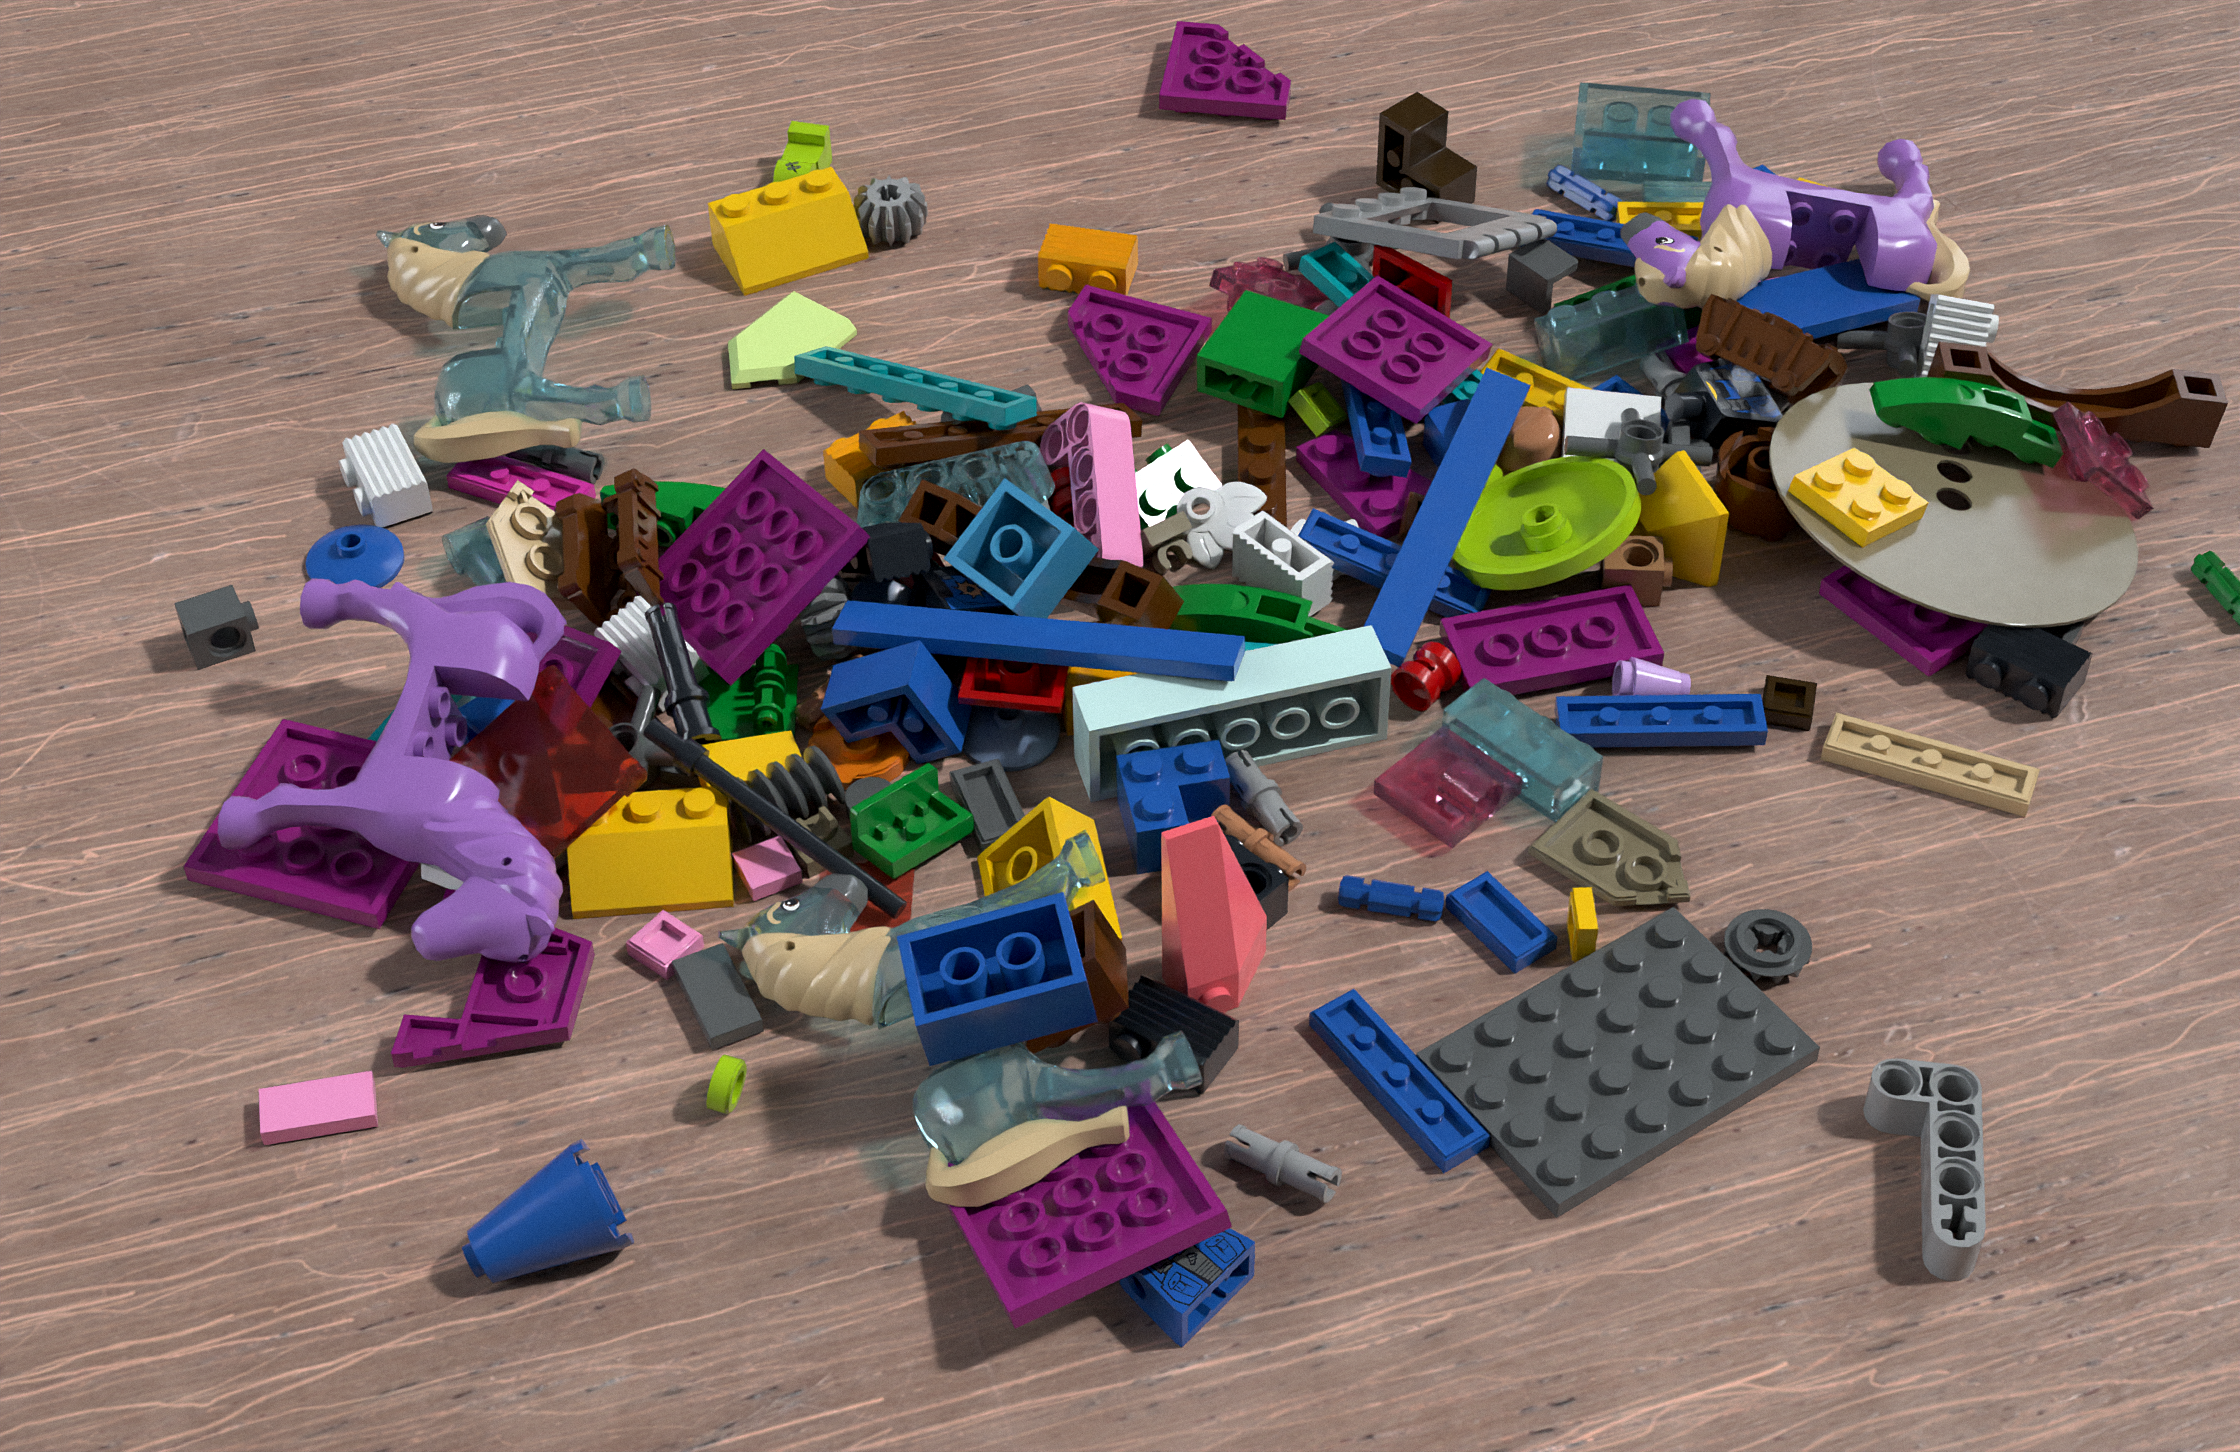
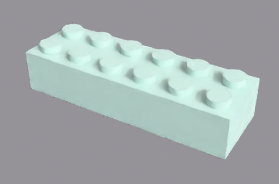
[1072,625,1391,802]

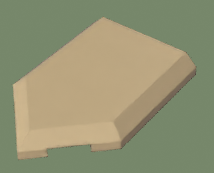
[486,480,579,610]

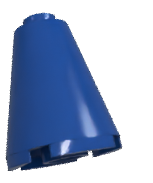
[462,1139,634,1283]

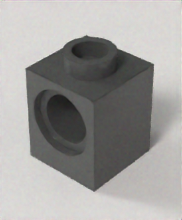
[174,585,259,670]

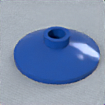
[306,524,404,588]

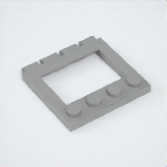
[1313,187,1557,260]

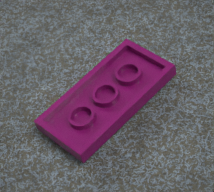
[1439,584,1664,703]

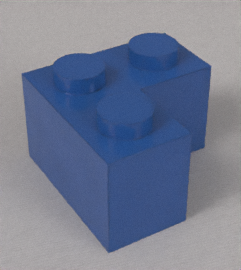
[821,640,972,764]
[1116,740,1230,875]

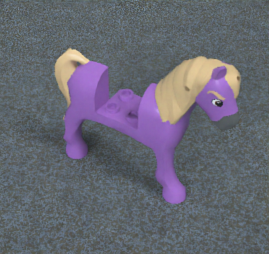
[1620,99,1970,309]

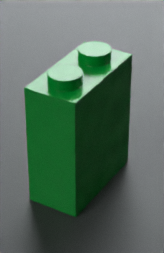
[1197,290,1329,418]

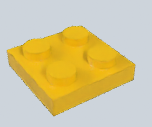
[1788,447,1929,548]

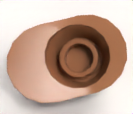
[1496,406,1563,476]

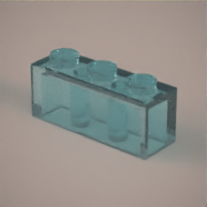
[1534,283,1689,380]
[1440,678,1603,823]

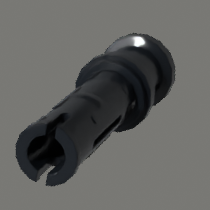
[644,603,722,745]

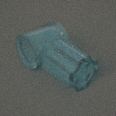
[442,516,506,586]

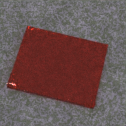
[449,666,648,859]

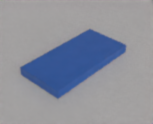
[1736,258,1920,339]

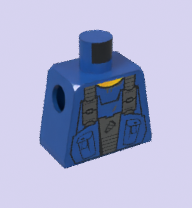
[1120,1228,1255,1348]

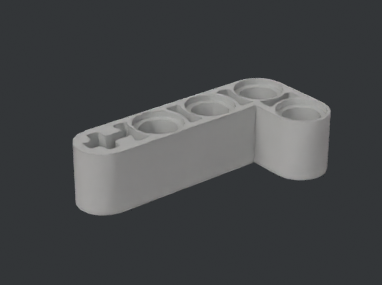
[1863,1058,1986,1281]

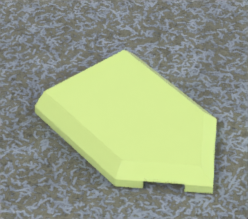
[728,291,857,389]

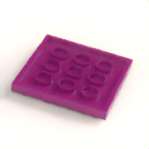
[636,449,871,686]
[183,719,470,929]
[945,1076,1232,1329]

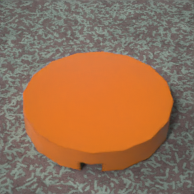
[808,715,910,790]

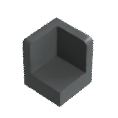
[1506,239,1578,314]

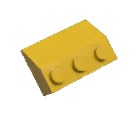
[708,167,869,296]
[566,786,734,919]
[977,796,1123,941]

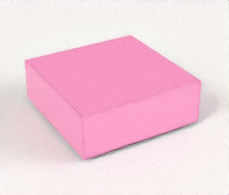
[732,835,803,901]
[626,910,704,980]

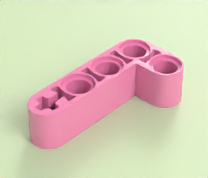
[1040,402,1143,568]

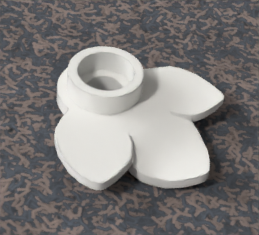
[1177,482,1267,570]

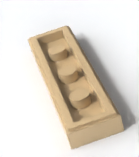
[1821,713,2040,817]

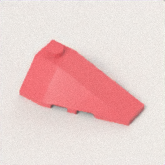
[1161,816,1267,1013]

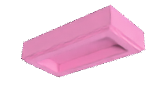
[259,1071,378,1145]

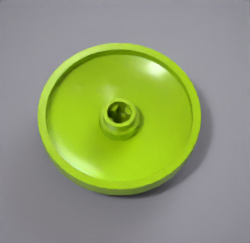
[1452,456,1641,590]

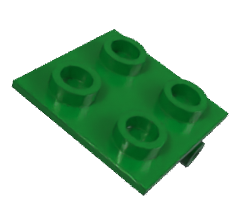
[698,644,799,741]

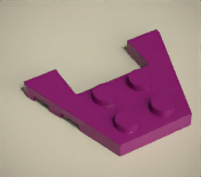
[391,889,595,1068]

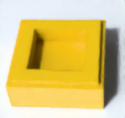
[1566,887,1598,963]

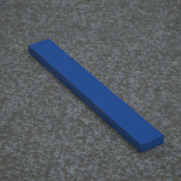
[1363,368,1531,667]
[832,600,1245,682]

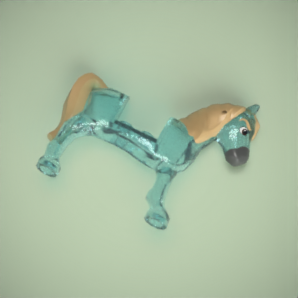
[376,215,676,463]
[718,830,1202,1207]

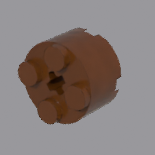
[1713,427,1800,542]

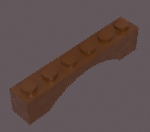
[1927,342,2228,448]
[898,479,1184,629]

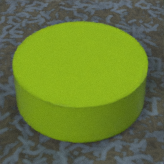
[706,1054,747,1114]

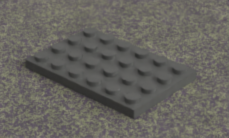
[1416,907,1820,1218]

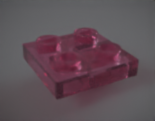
[1209,257,1330,313]
[2053,402,2154,520]
[1374,726,1523,848]

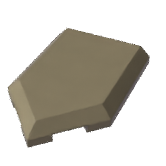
[1528,789,1691,906]

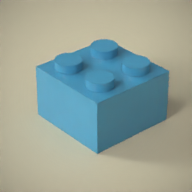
[944,478,1099,618]

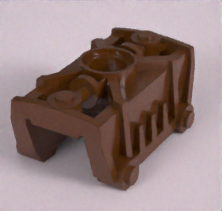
[1696,294,1847,406]
[555,468,664,628]

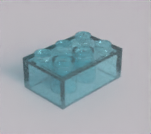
[1571,82,1711,188]

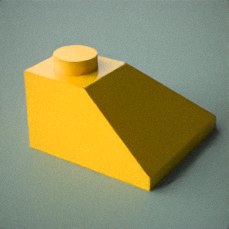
[1630,450,1729,587]

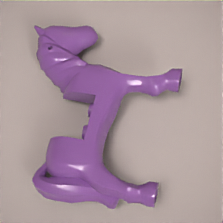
[218,578,567,963]

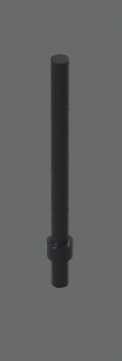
[643,719,907,919]

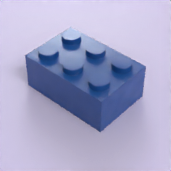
[897,892,1098,1066]

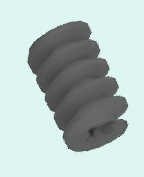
[728,746,845,843]

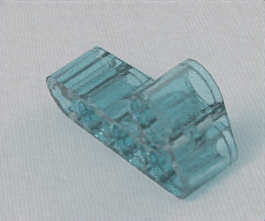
[857,441,1055,528]

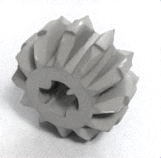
[853,175,928,246]
[799,574,862,661]

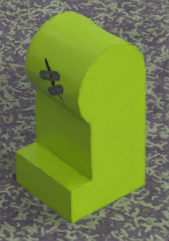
[773,121,832,182]

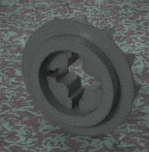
[1724,909,1812,984]

